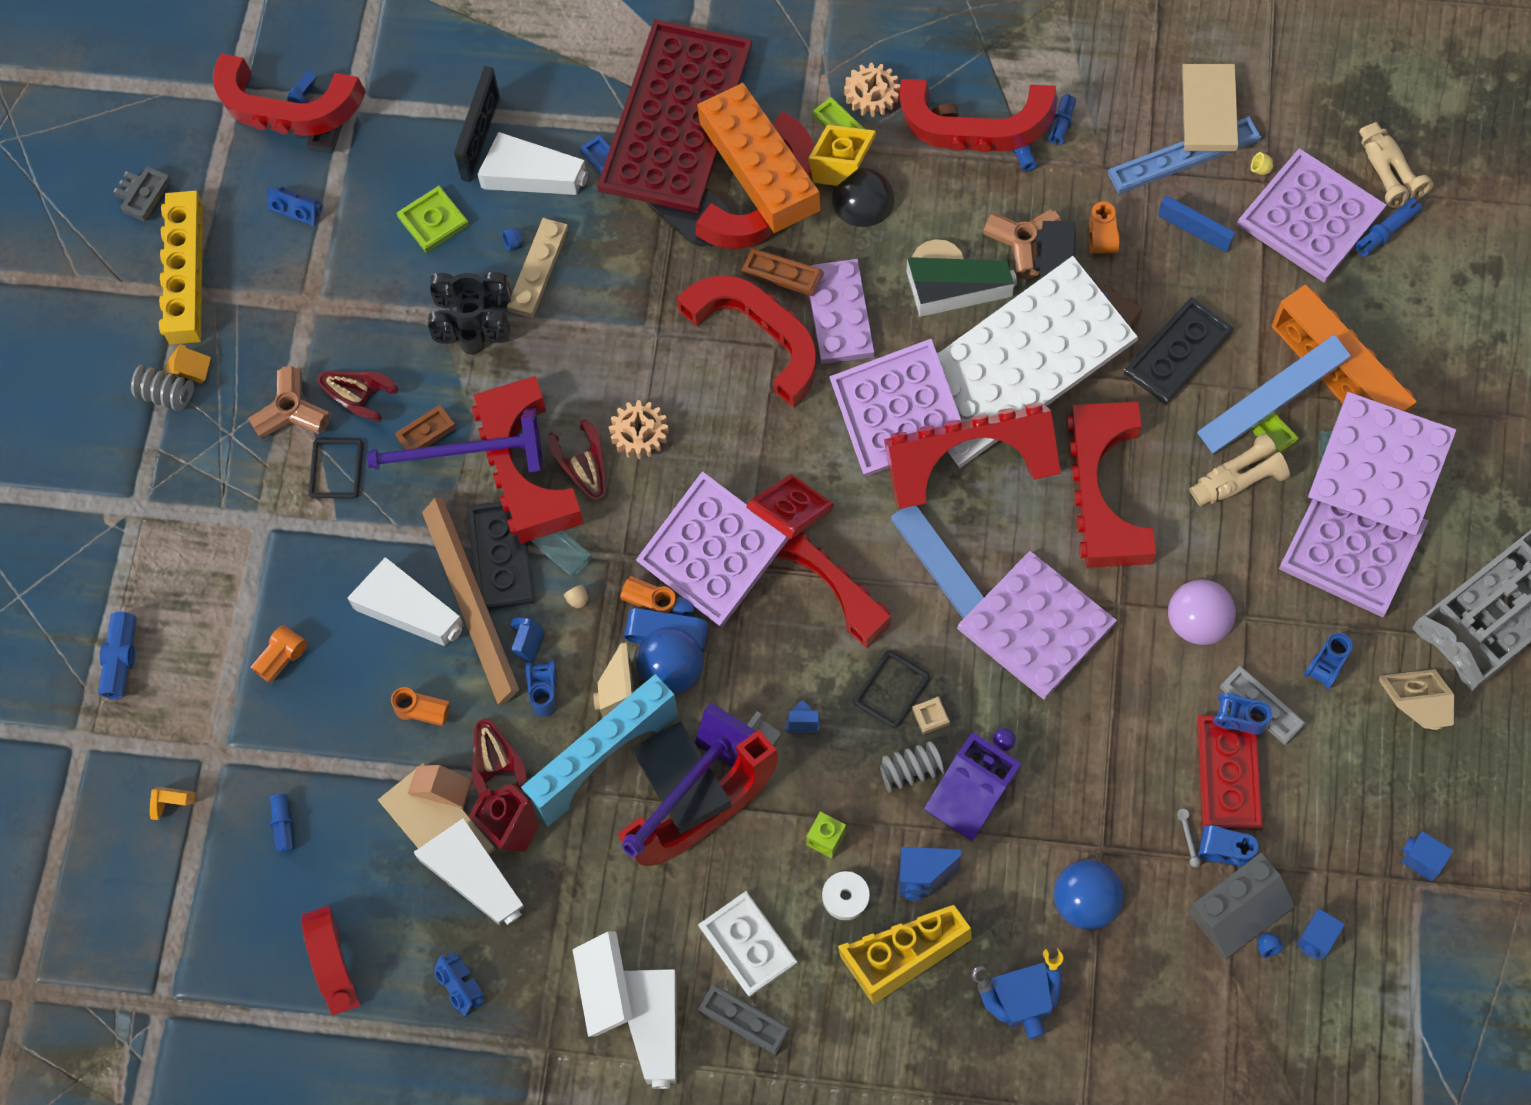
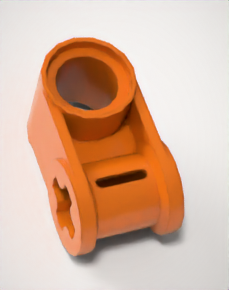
[1088,201,1119,254]

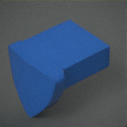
[287,70,317,104]
[510,618,545,662]
[785,701,820,733]

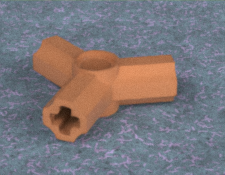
[983,209,1061,279]
[248,366,331,439]

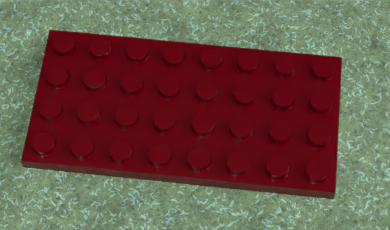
[597,19,752,213]

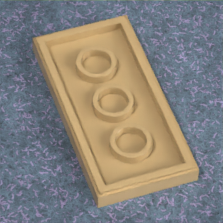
[1182,64,1238,151]
[378,763,495,887]

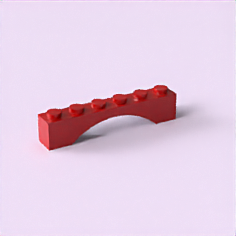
[775,531,891,649]

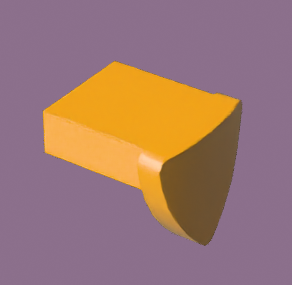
[165,344,211,384]
[150,787,196,820]

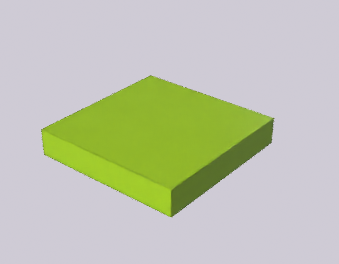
[396,186,470,254]

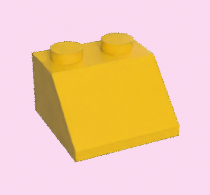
[808,125,876,186]

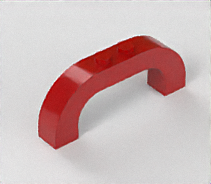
[213,54,366,136]
[899,79,1058,152]
[695,111,814,249]
[676,276,816,408]
[617,729,778,866]

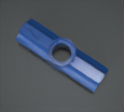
[98,612,137,699]

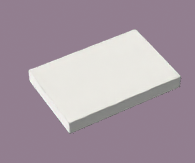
[698,891,798,998]
[573,931,632,1037]

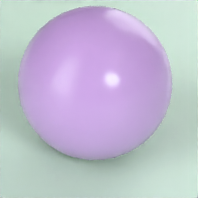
[1168,579,1236,645]

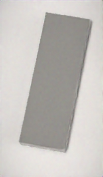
[1220,666,1305,745]

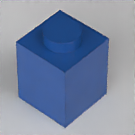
[1401,831,1453,881]
[1296,908,1345,960]

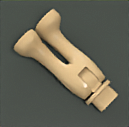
[1359,122,1433,208]
[1189,433,1290,507]

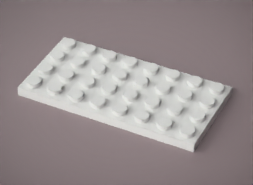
[937,256,1138,468]

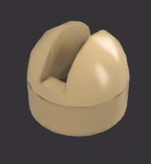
[564,584,588,608]

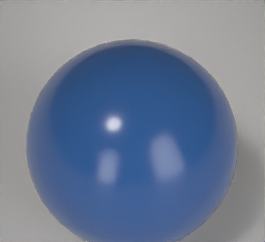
[636,627,704,695]
[1053,860,1124,930]

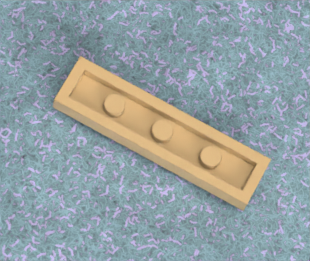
[507,218,568,318]

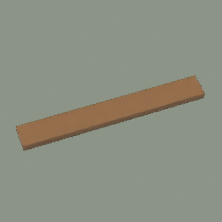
[422,497,519,704]

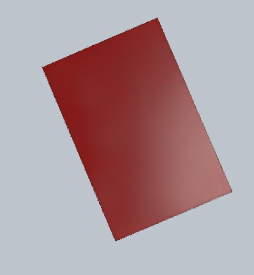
[746,474,834,539]

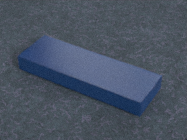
[1158,196,1235,253]

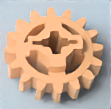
[844,63,900,117]
[609,400,669,459]

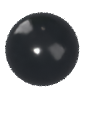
[832,168,894,227]

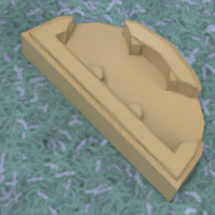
[912,239,964,259]

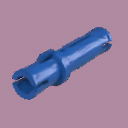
[1355,198,1422,257]

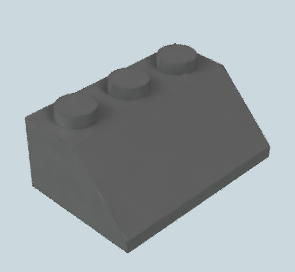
[1187,853,1295,959]

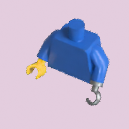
[971,947,1063,1040]

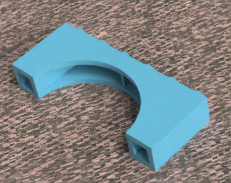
[521,674,679,827]

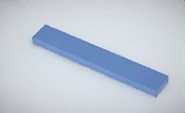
[1108,116,1261,194]
[1197,334,1352,455]
[891,506,984,619]

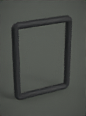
[308,438,363,498]
[854,650,930,728]

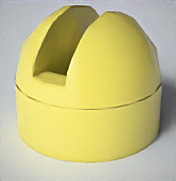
[1251,152,1274,175]

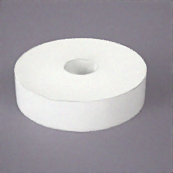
[822,871,869,920]

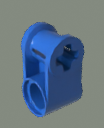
[1304,633,1353,690]
[526,660,557,717]
[1213,693,1272,735]
[1198,826,1258,867]

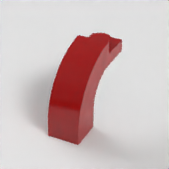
[301,905,360,1016]

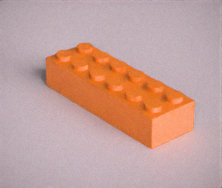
[697,83,821,233]
[1271,284,1417,414]

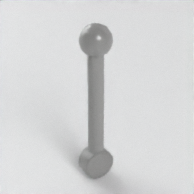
[1177,809,1201,868]

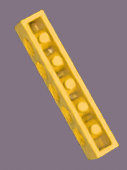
[159,191,203,345]

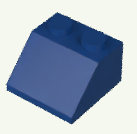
[899,847,961,901]

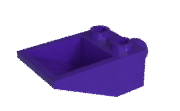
[924,728,1021,842]

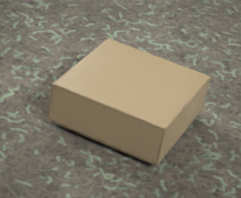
[912,697,950,735]

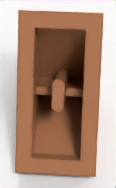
[408,765,472,808]

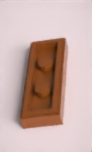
[741,248,824,296]

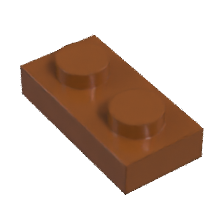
[394,405,456,450]

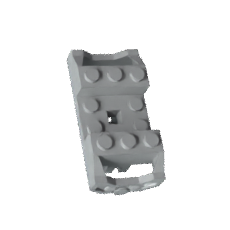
[1412,530,1531,691]

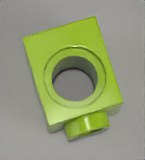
[806,812,846,859]

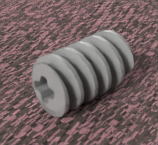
[131,364,194,412]
[880,741,944,793]

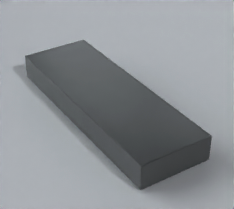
[697,984,790,1056]

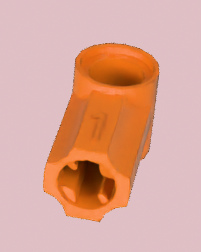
[620,576,676,614]
[251,625,307,683]
[391,687,450,727]

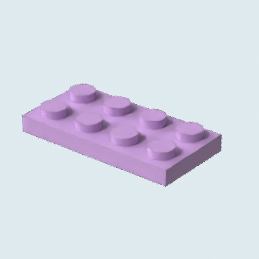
[809,259,874,365]

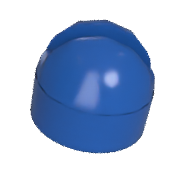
[502,228,523,251]
[672,597,695,617]
[1257,932,1284,958]

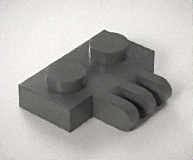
[112,166,171,222]

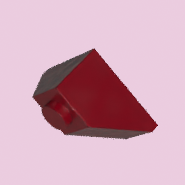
[469,784,539,852]

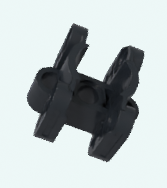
[428,272,511,355]

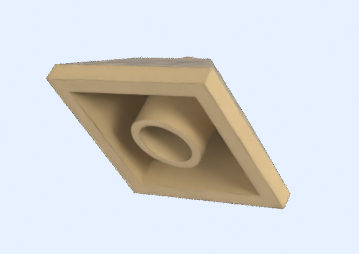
[593,643,634,718]
[1379,669,1454,730]

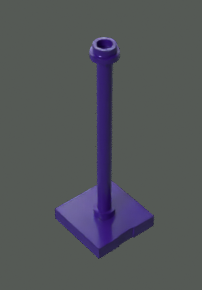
[367,408,543,472]
[622,702,756,857]

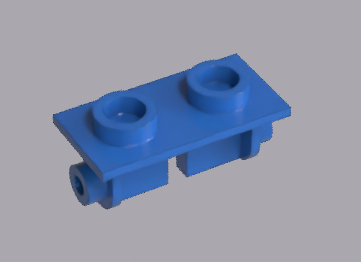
[268,186,323,226]
[434,952,485,1017]

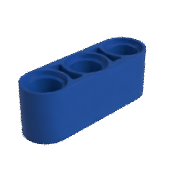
[624,608,709,652]

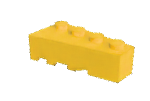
[838,905,972,1005]

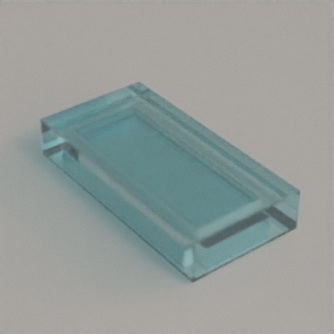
[532,531,592,577]

